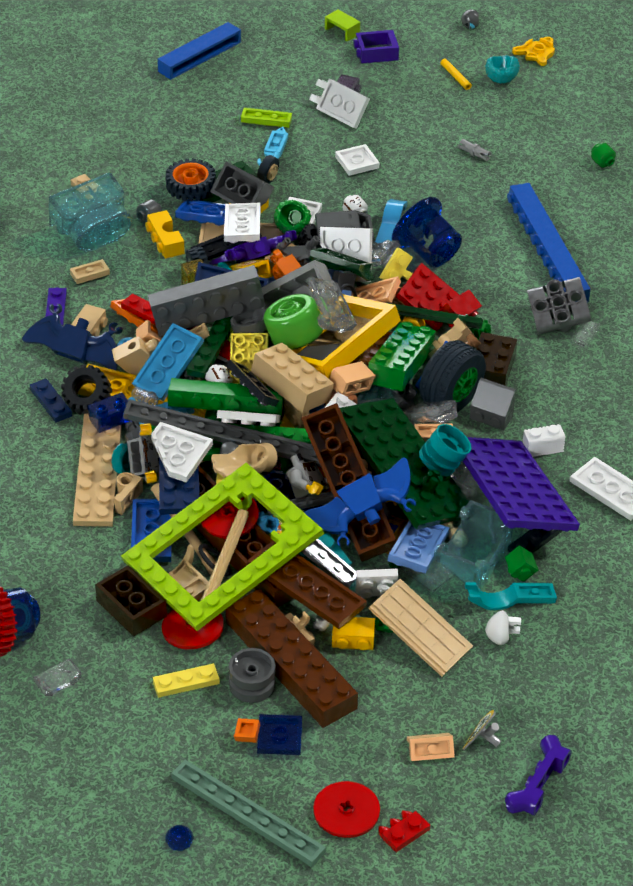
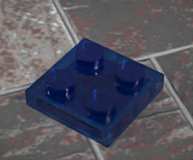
[257,714,302,755]

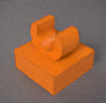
[234,718,260,743]

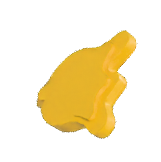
[512,37,555,66]

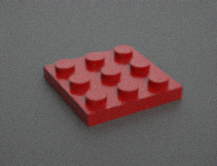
[395,263,459,332]

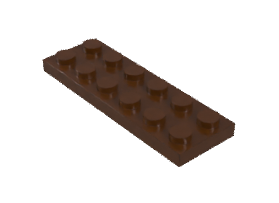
[247,541,367,629]

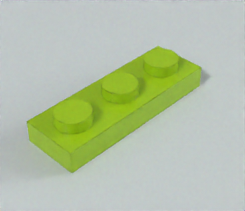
[241,108,292,128]

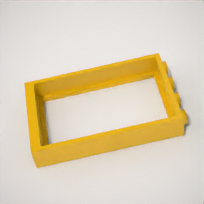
[292,294,401,379]

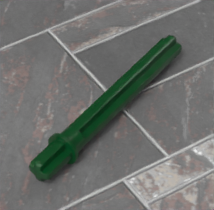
[387,302,483,329]

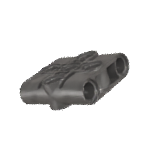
[527,277,592,335]

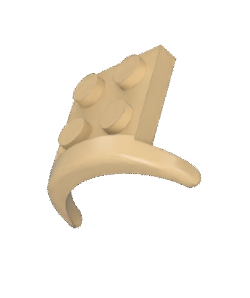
[168,544,209,601]

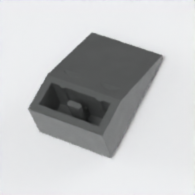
[315,210,374,241]

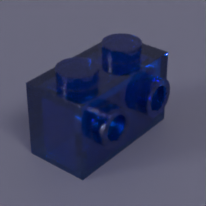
[88,393,132,433]

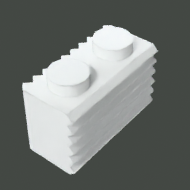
[523,424,566,457]

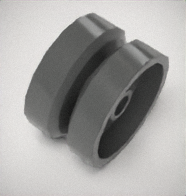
[229,648,276,703]

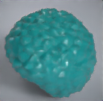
[485,55,520,84]

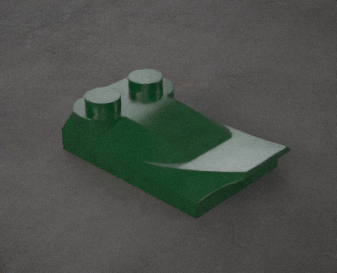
[310,247,374,281]

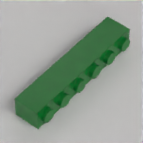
[168,378,284,416]

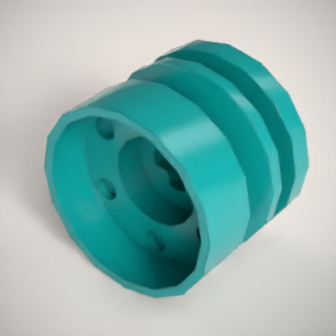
[419,424,471,476]

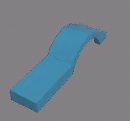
[374,199,407,251]

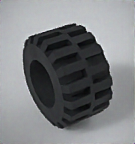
[61,364,112,415]

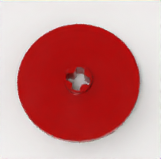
[200,497,259,539]
[162,610,224,649]
[313,781,380,838]

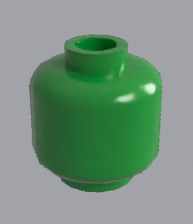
[591,143,616,168]

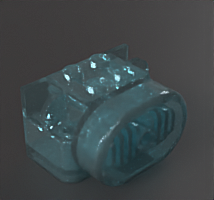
[49,172,132,251]

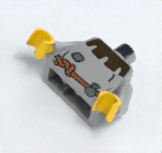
[127,423,159,484]
[287,453,330,498]

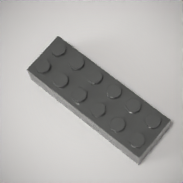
[147,265,266,337]

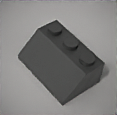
[210,162,274,206]

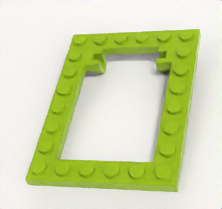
[121,463,324,631]

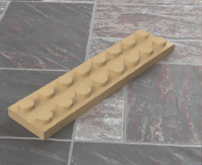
[73,412,122,527]

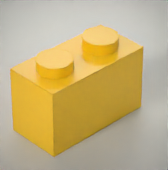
[332,617,375,650]

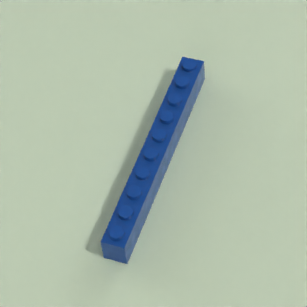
[507,183,591,303]

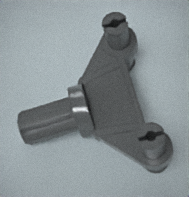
[272,236,320,266]

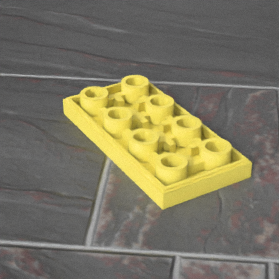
[230,333,269,386]

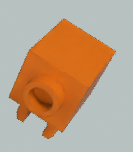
[270,249,302,280]

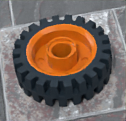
[166,158,216,201]

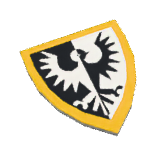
[463,710,501,750]

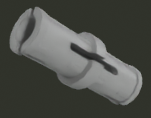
[458,139,492,162]

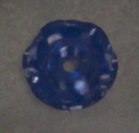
[165,825,194,851]

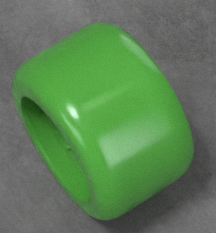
[263,294,324,350]

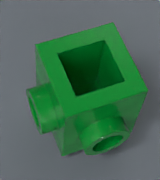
[505,545,539,582]

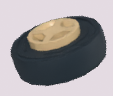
[257,155,279,184]

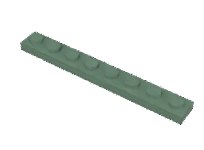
[171,760,326,867]

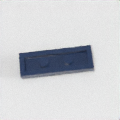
[30,378,72,423]

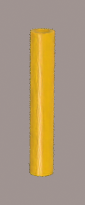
[440,59,472,90]

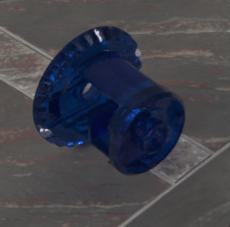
[392,197,462,268]

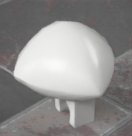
[485,610,521,645]

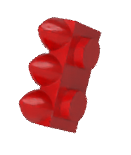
[378,810,430,852]

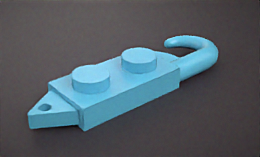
[257,127,288,166]

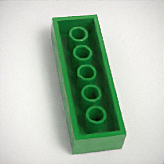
[368,322,436,392]

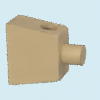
[112,337,159,375]

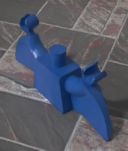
[304,458,416,547]

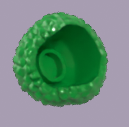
[274,200,312,235]

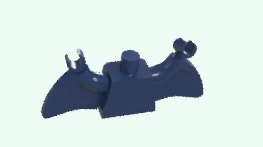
[22,304,123,371]

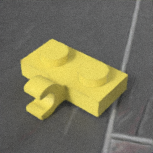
[379,248,413,280]

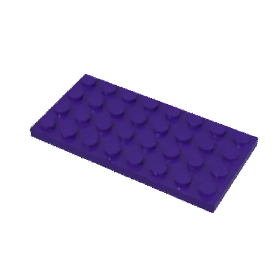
[463,437,580,532]

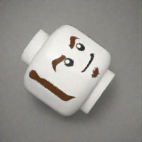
[342,195,368,214]
[205,364,233,383]

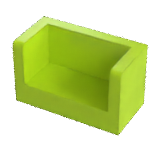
[325,9,361,42]

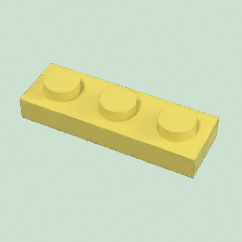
[153,663,220,698]

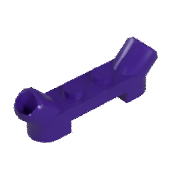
[505,735,572,816]

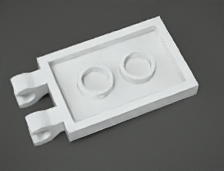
[309,79,370,128]

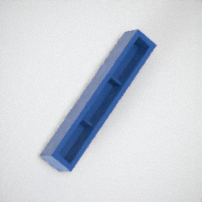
[157,22,241,80]

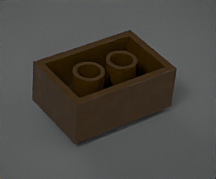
[476,332,517,386]
[95,565,167,637]

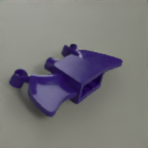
[209,230,298,265]

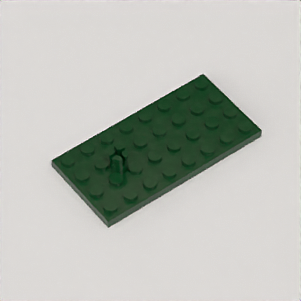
[340,398,477,530]

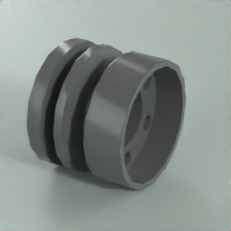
[230,308,273,348]

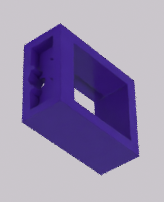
[353,30,399,63]

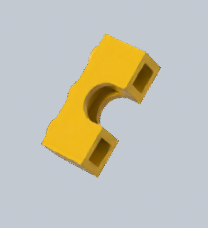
[145,210,185,259]

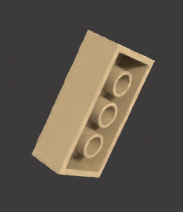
[251,343,334,413]

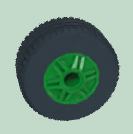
[419,340,486,414]

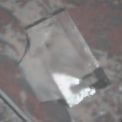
[33,658,81,697]

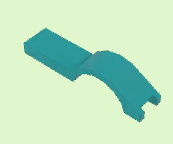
[465,582,557,610]

